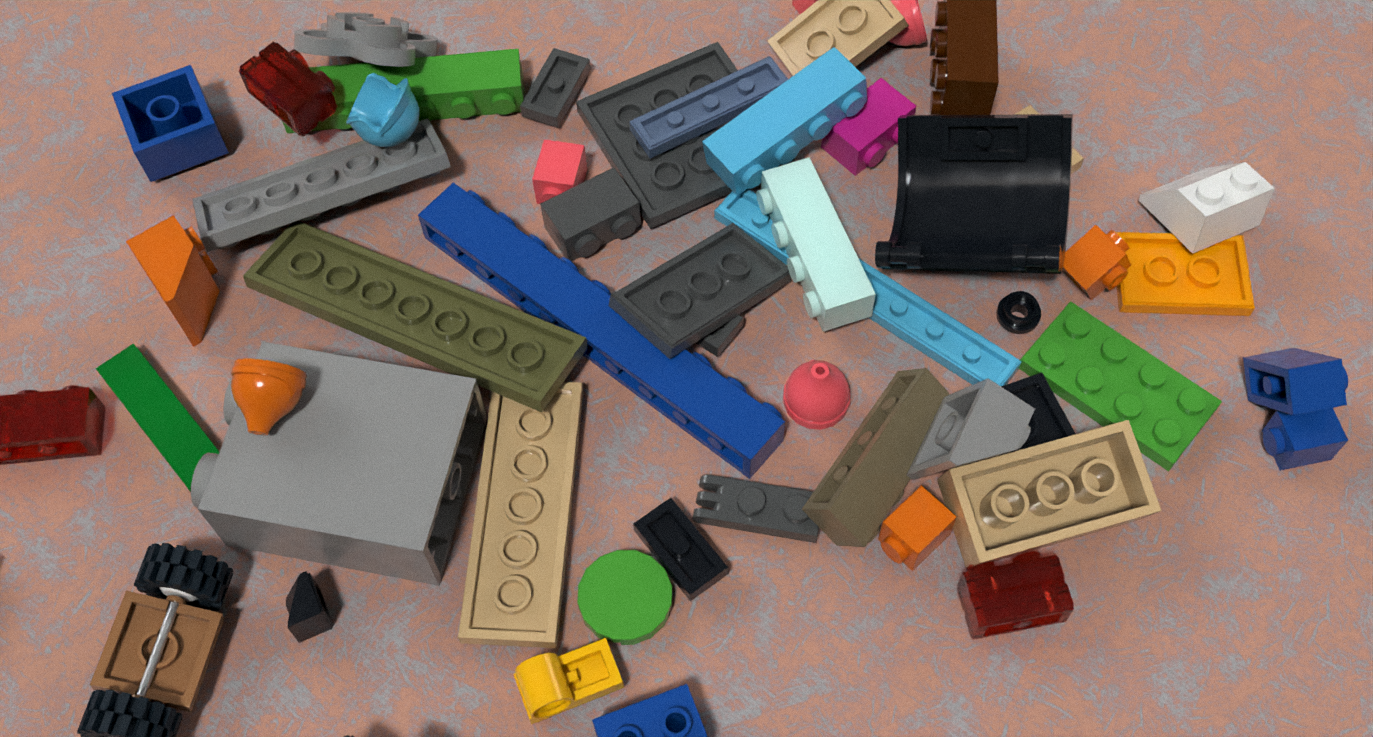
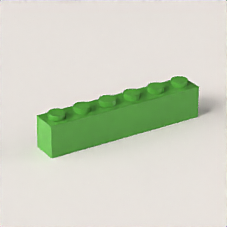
[277,48,525,133]

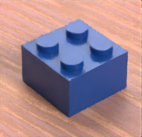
[112,65,229,182]

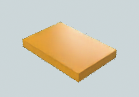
[1116,232,1255,316]

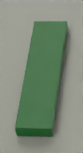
[95,343,219,492]

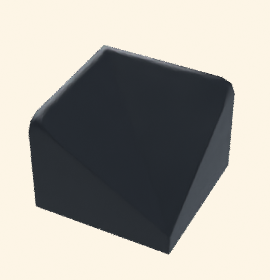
[286,571,333,643]

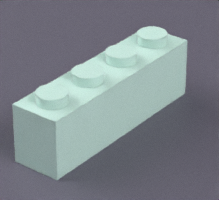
[756,157,876,332]

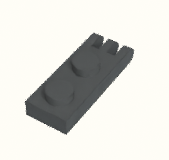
[692,474,819,543]

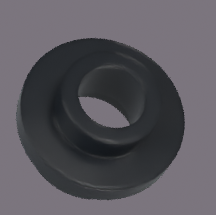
[996,291,1041,334]

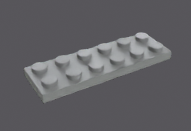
[192,118,451,252]

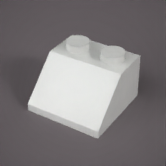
[1139,162,1275,254]

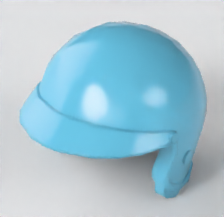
[346,73,419,147]

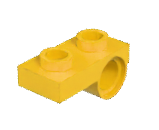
[513,638,624,725]

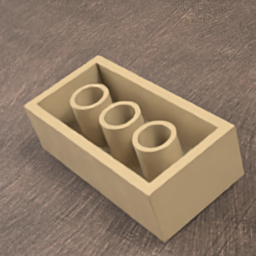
[937,420,1161,570]

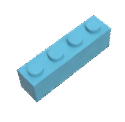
[702,47,867,196]

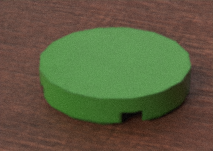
[577,550,672,645]

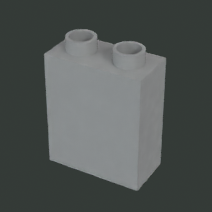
[191,341,488,586]

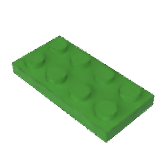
[1019,301,1222,472]

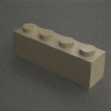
[802,368,950,547]

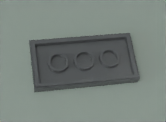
[609,223,792,359]

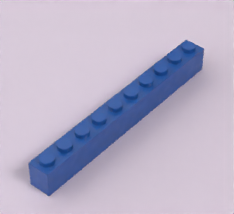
[418,182,785,479]

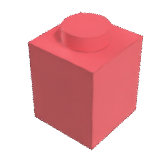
[532,139,587,204]

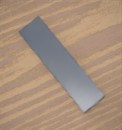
[629,56,788,158]

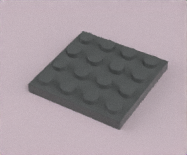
[576,42,796,229]

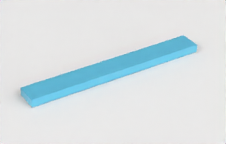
[714,189,1022,386]

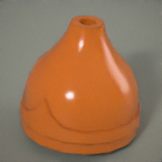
[231,358,307,436]

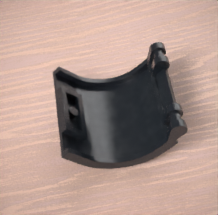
[875,114,1073,274]

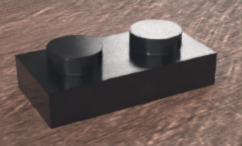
[633,497,728,601]

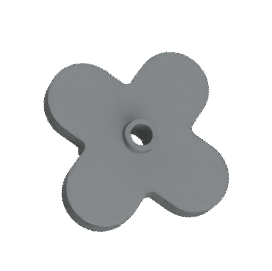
[294,12,438,67]

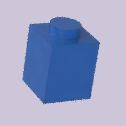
[1262,408,1348,471]

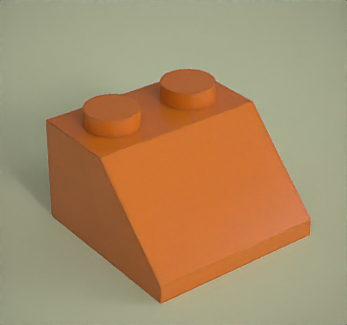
[126,215,220,347]

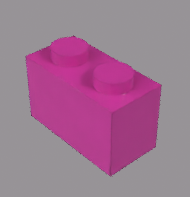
[821,78,917,176]

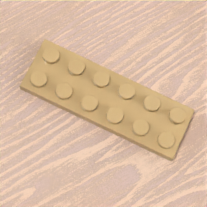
[458,382,583,648]

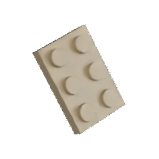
[767,0,908,76]

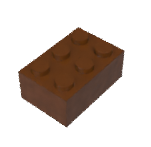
[930,0,999,115]

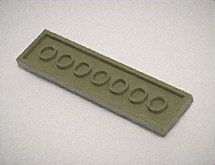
[243,221,587,412]

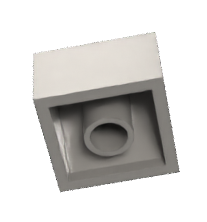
[907,378,1035,480]

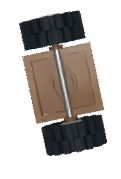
[77,543,233,737]

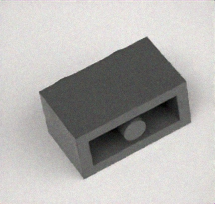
[540,167,641,262]

